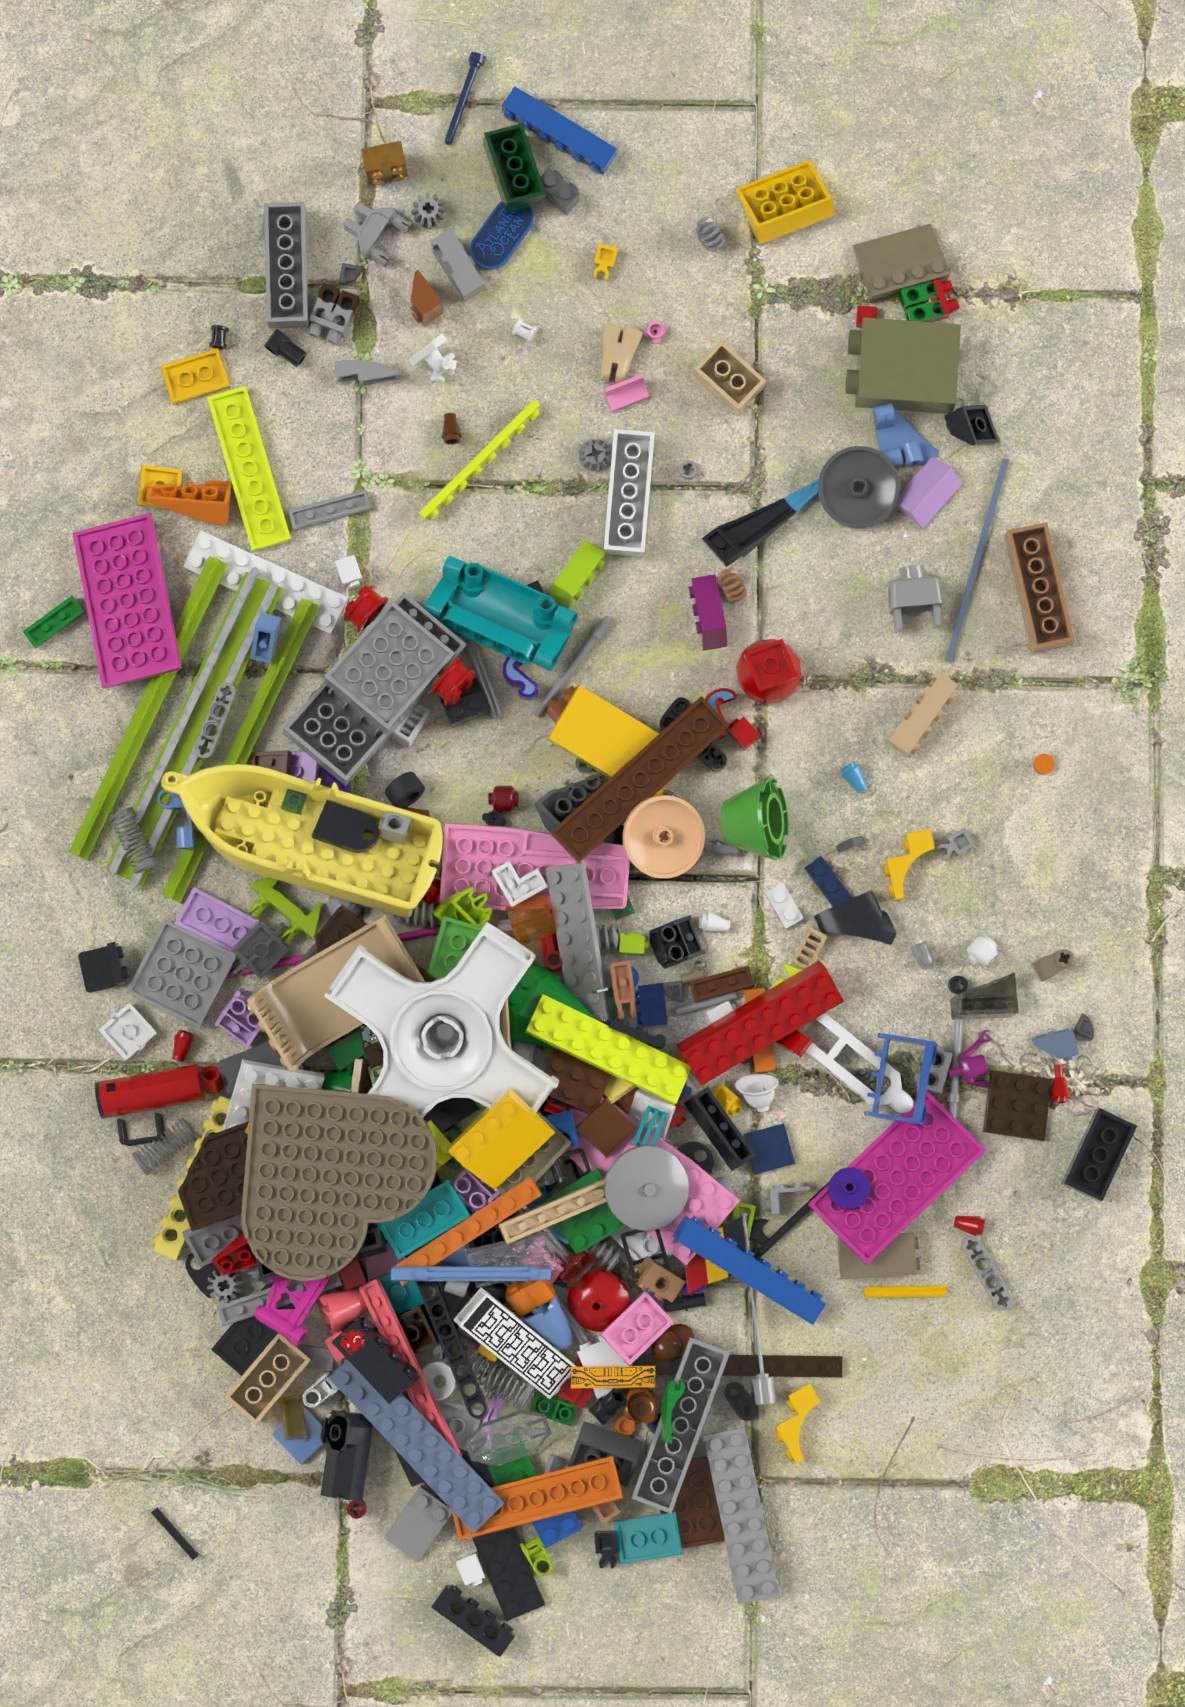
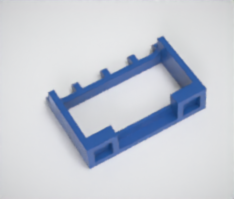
[864,1033,938,1126]

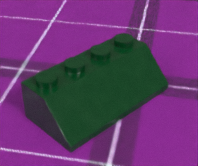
[483,123,546,215]

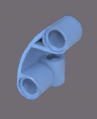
[873,403,938,467]
[157,790,199,850]

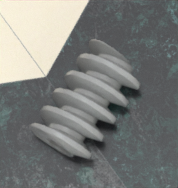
[394,901,437,929]
[596,924,619,951]
[586,1239,622,1272]

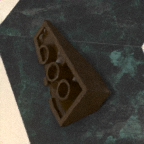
[374,1303,440,1353]

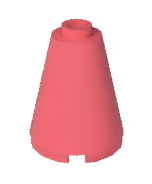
[317,1288,369,1335]

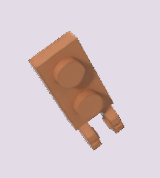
[609,960,637,1020]

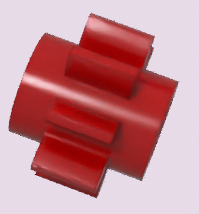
[422,878,441,904]

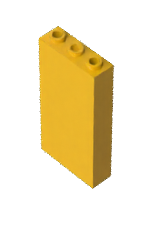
[546,685,671,796]

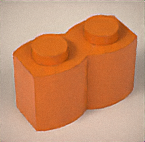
[505,1280,555,1317]

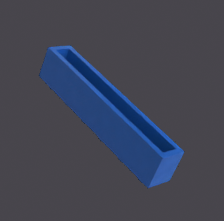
[502,86,617,174]

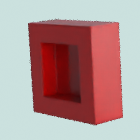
[856,305,878,328]

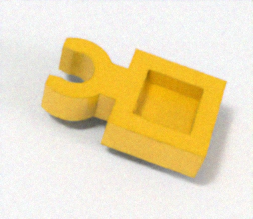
[593,243,618,282]

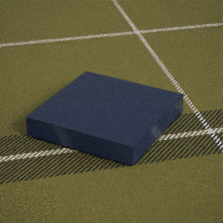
[744,1123,795,1174]

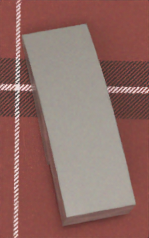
[335,360,400,386]

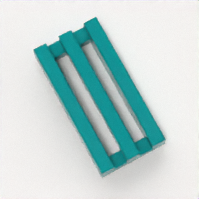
[632,1105,668,1147]

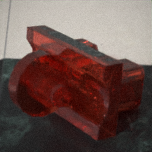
[558,1251,598,1290]

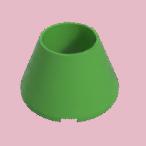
[721,777,789,860]

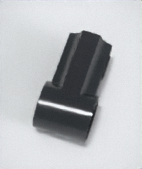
[264,329,307,368]
[589,1388,626,1426]

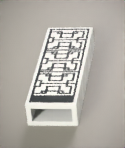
[454,1287,577,1399]

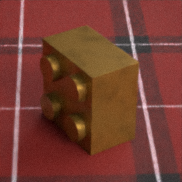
[361,141,408,185]

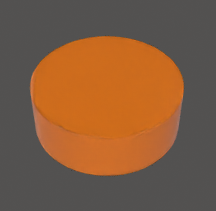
[1033,754,1055,775]
[615,1415,636,1436]

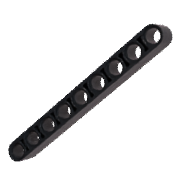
[405,1247,489,1420]

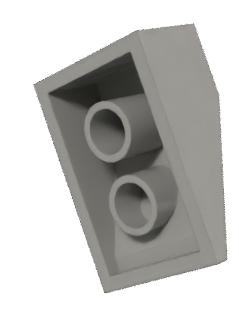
[384,1485,452,1562]

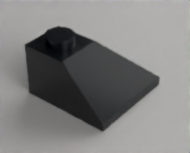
[944,404,999,446]

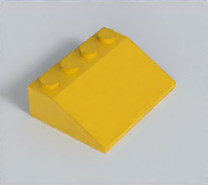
[735,160,835,244]
[448,1087,555,1190]

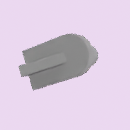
[911,941,934,970]

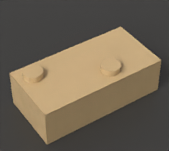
[224,1333,312,1425]

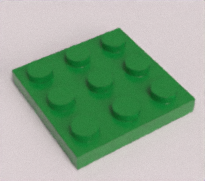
[544,1168,625,1255]

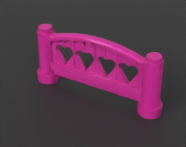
[253,1274,333,1347]

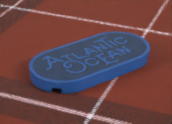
[470,201,534,270]

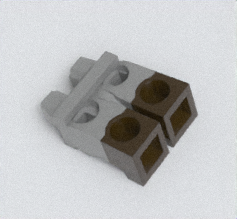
[309,283,361,345]

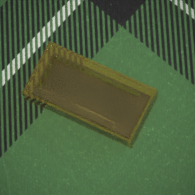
[280,1394,307,1441]

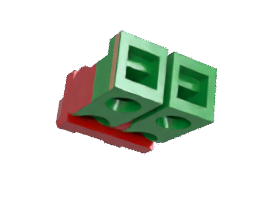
[898,279,960,322]

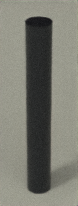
[151,1507,199,1560]

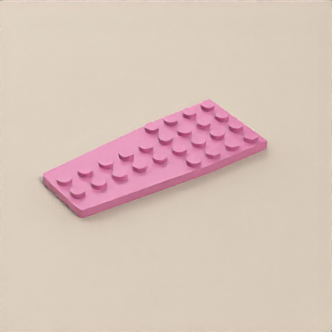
[440,822,630,910]
[565,1097,740,1265]

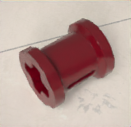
[347,1500,367,1519]

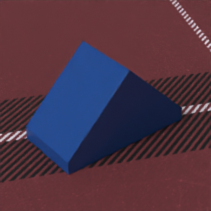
[545,1110,579,1148]

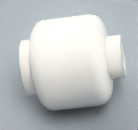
[967,936,997,966]

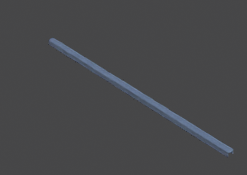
[945,458,1009,662]

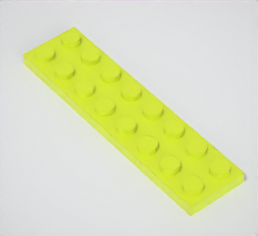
[207,386,291,552]
[525,994,691,1105]

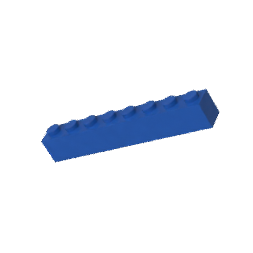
[672,1215,826,1325]

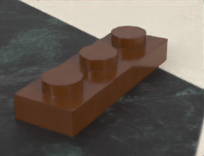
[689,965,754,1003]

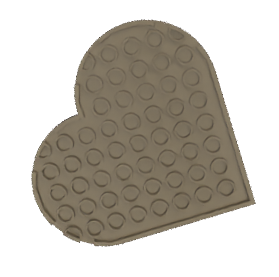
[241,1083,437,1281]

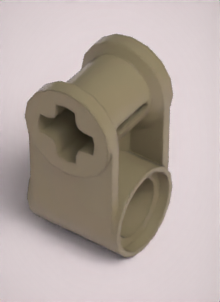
[1032,949,1074,982]

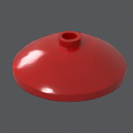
[567,1270,630,1332]

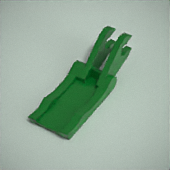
[661,1380,685,1444]

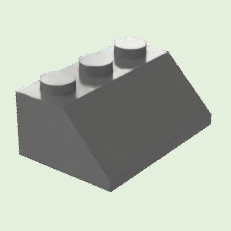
[568,1421,643,1487]

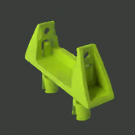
[247,877,322,946]

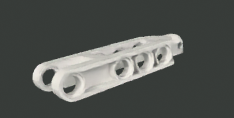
[805,1013,913,1114]

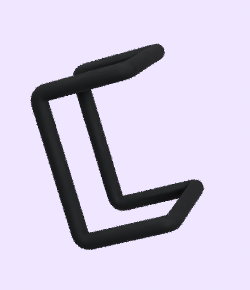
[117,1113,165,1146]
[545,1148,591,1193]
[621,1229,670,1279]

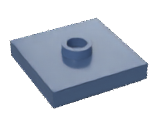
[272,1405,323,1465]

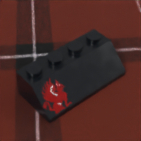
[331,1317,420,1404]

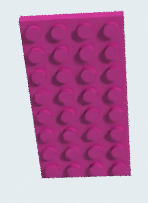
[73,513,182,689]
[808,1091,986,1266]

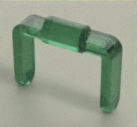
[592,987,617,1023]

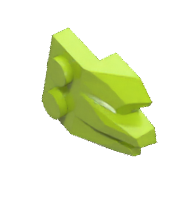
[433,887,492,927]

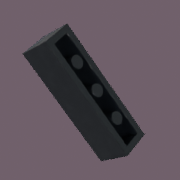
[684,1087,756,1171]

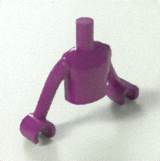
[947,1030,992,1089]

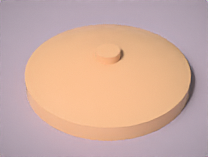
[623,795,705,878]

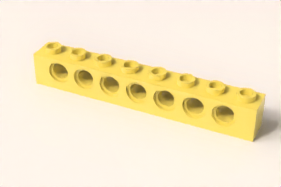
[152,1096,231,1260]

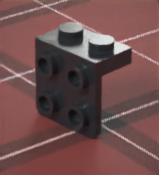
[78,942,129,993]

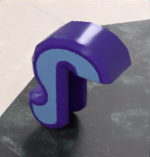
[503,657,538,700]

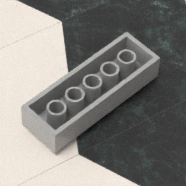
[264,202,309,328]

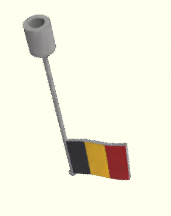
[685,1212,776,1405]

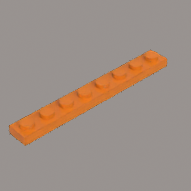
[393,1177,542,1286]

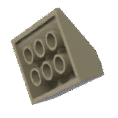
[853,224,950,303]

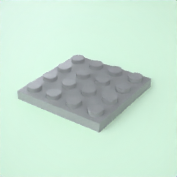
[126,919,238,1029]

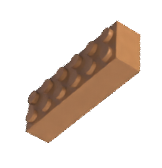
[1004,522,1075,653]

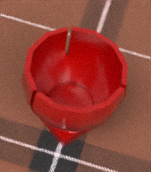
[736,639,802,705]

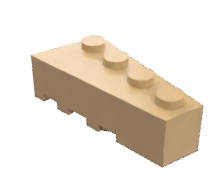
[887,671,958,757]

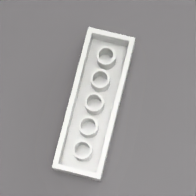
[604,429,655,557]

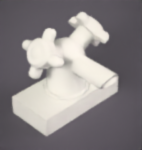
[408,333,457,382]

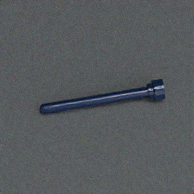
[444,52,486,145]

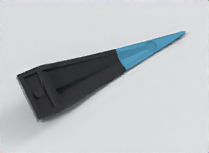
[702,479,819,567]

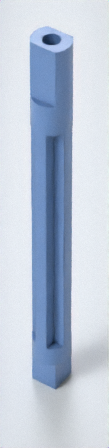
[391,1266,551,1281]

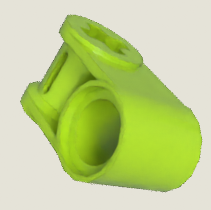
[520,1534,553,1577]

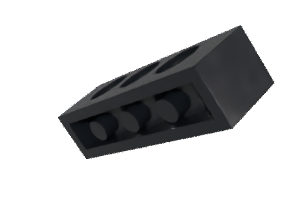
[431,1584,515,1657]

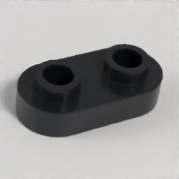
[724,1382,757,1421]

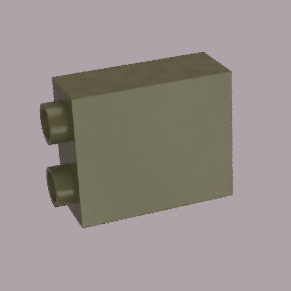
[845,317,961,414]

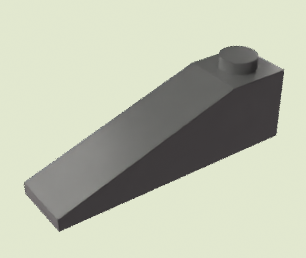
[535,773,610,832]

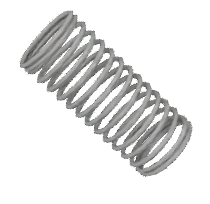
[109,807,159,874]
[132,1118,198,1175]

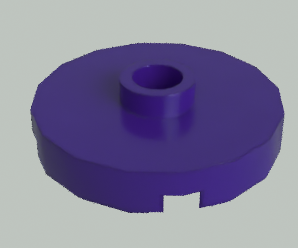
[828,1167,870,1210]

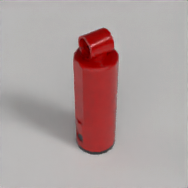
[95,1064,224,1119]

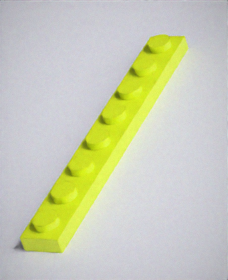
[419,399,540,522]

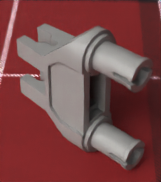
[343,202,413,267]

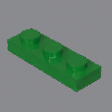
[23,595,85,649]

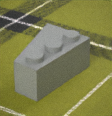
[431,228,486,302]

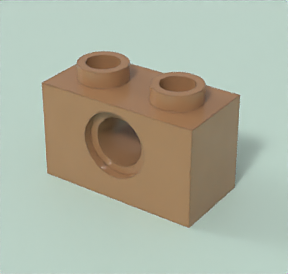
[636,1256,686,1302]

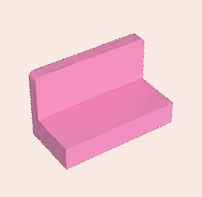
[604,374,650,412]

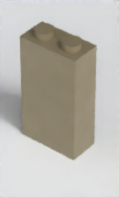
[837,1232,920,1279]

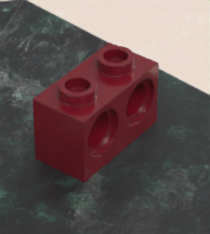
[339,1259,368,1290]

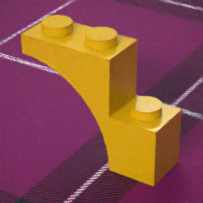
[883,829,935,902]
[774,1383,820,1464]

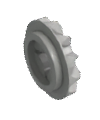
[579,439,611,471]

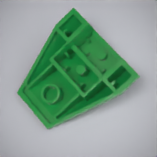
[508,963,595,1051]

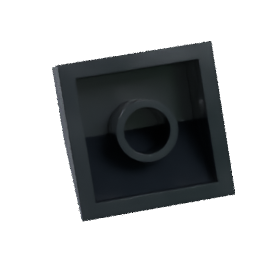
[439,678,490,728]

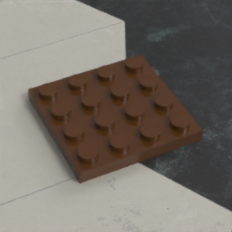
[660,1457,725,1549]

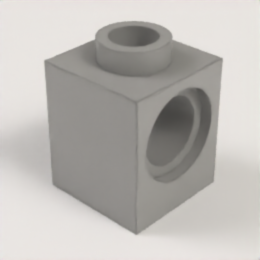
[378,811,411,845]

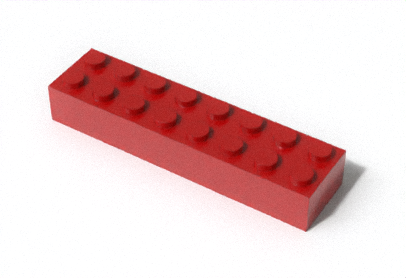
[676,960,844,1086]

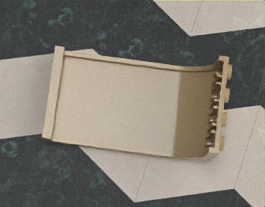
[247,914,425,1072]

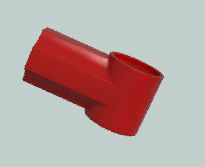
[538,929,563,972]

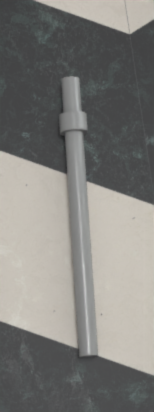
[533,615,612,718]
[947,995,965,1119]

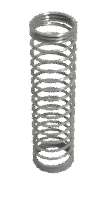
[433,1333,535,1410]

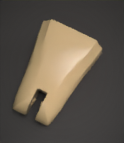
[601,323,643,384]

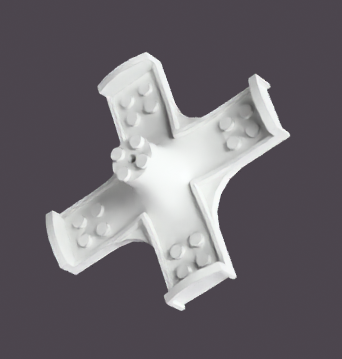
[324,922,559,1118]

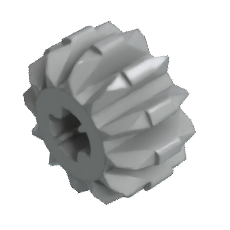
[411,193,446,229]
[693,217,725,252]
[207,1270,243,1303]

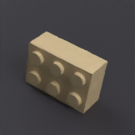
[693,340,766,416]

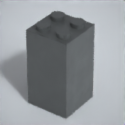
[218,1042,307,1098]

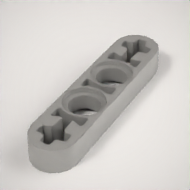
[194,682,237,760]
[962,1236,1012,1310]

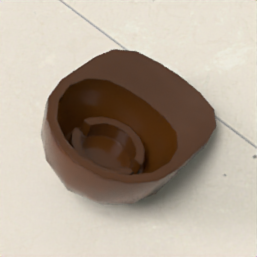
[651,1324,694,1362]

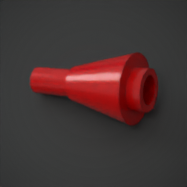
[1050,1064,1071,1104]

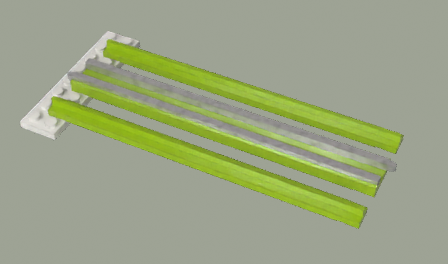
[69,530,349,903]

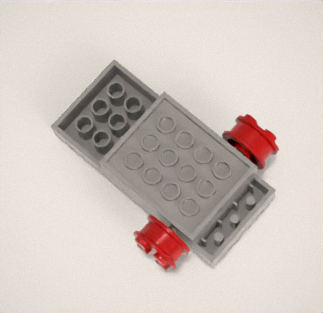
[283,585,475,786]

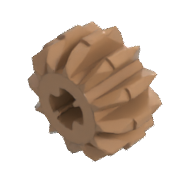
[717,567,747,603]

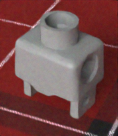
[888,565,943,633]

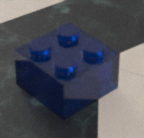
[635,983,668,1029]

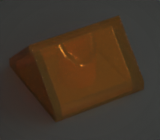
[506,894,557,945]

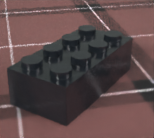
[1061,1108,1137,1202]

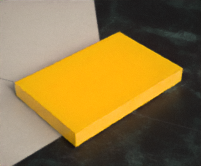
[160,348,231,405]

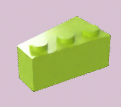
[549,539,606,609]

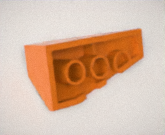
[146,480,233,525]

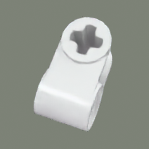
[303,1370,340,1408]

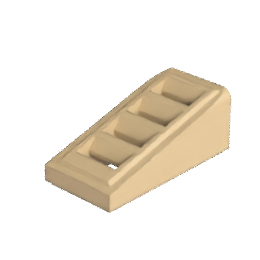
[790,927,828,970]

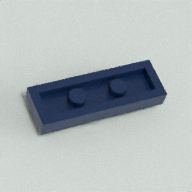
[804,856,852,907]

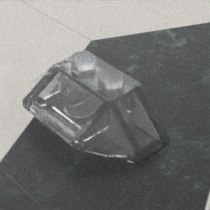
[465,1410,552,1466]

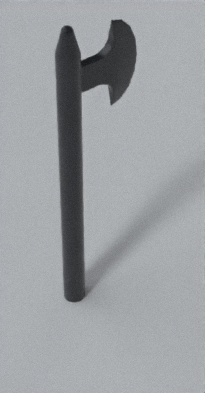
[749,1182,829,1259]

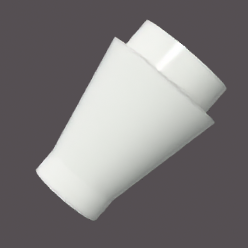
[699,912,730,932]

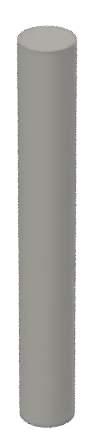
[675,992,737,1016]

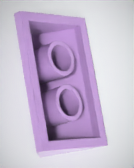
[895,457,962,529]

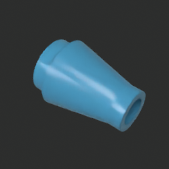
[840,762,868,793]

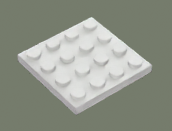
[222,1059,325,1131]

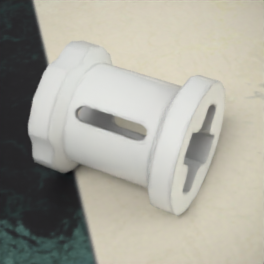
[512,318,538,343]

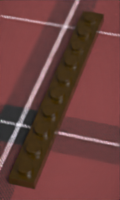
[633,1353,842,1378]

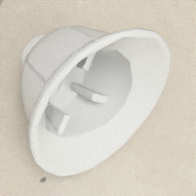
[735,1074,779,1112]

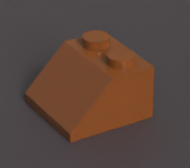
[410,270,444,327]

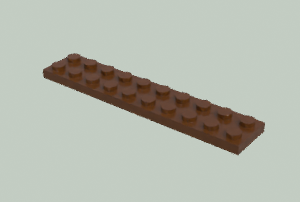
[550,696,730,863]

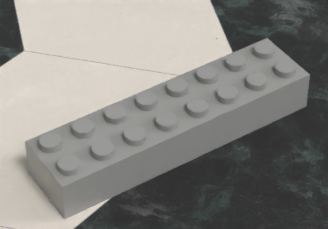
[631,1337,730,1513]

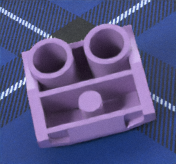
[214,989,261,1049]
[451,1168,501,1215]

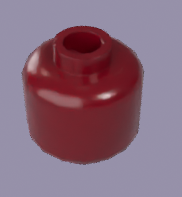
[488,785,519,812]

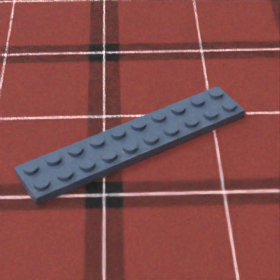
[329,1360,505,1533]

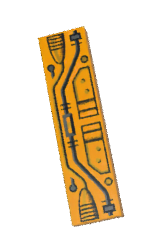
[571,1366,655,1388]

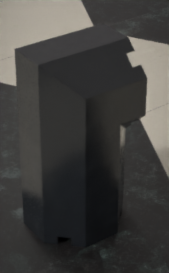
[320,1410,373,1501]

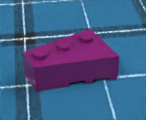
[688,574,727,651]

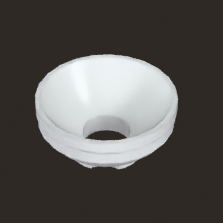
[422,1362,456,1401]

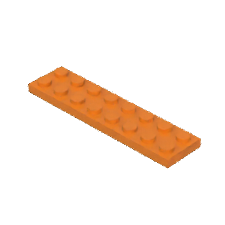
[452,1456,624,1541]

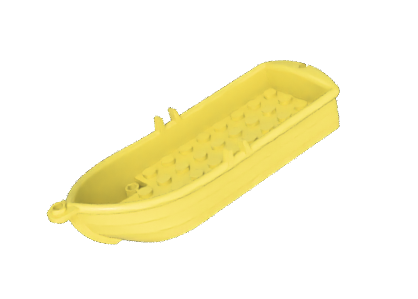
[161,764,443,918]

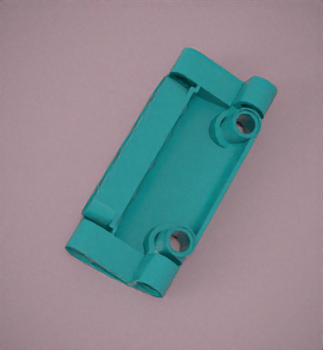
[423,556,578,671]

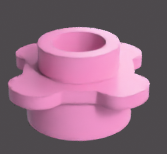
[643,320,667,344]

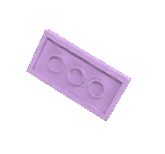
[174,887,267,952]

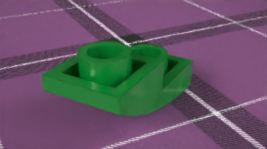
[528,1392,577,1426]

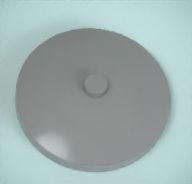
[604,1145,689,1231]

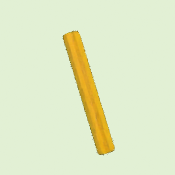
[864,1285,947,1298]

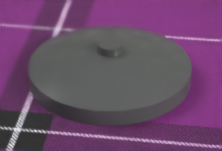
[818,446,900,528]

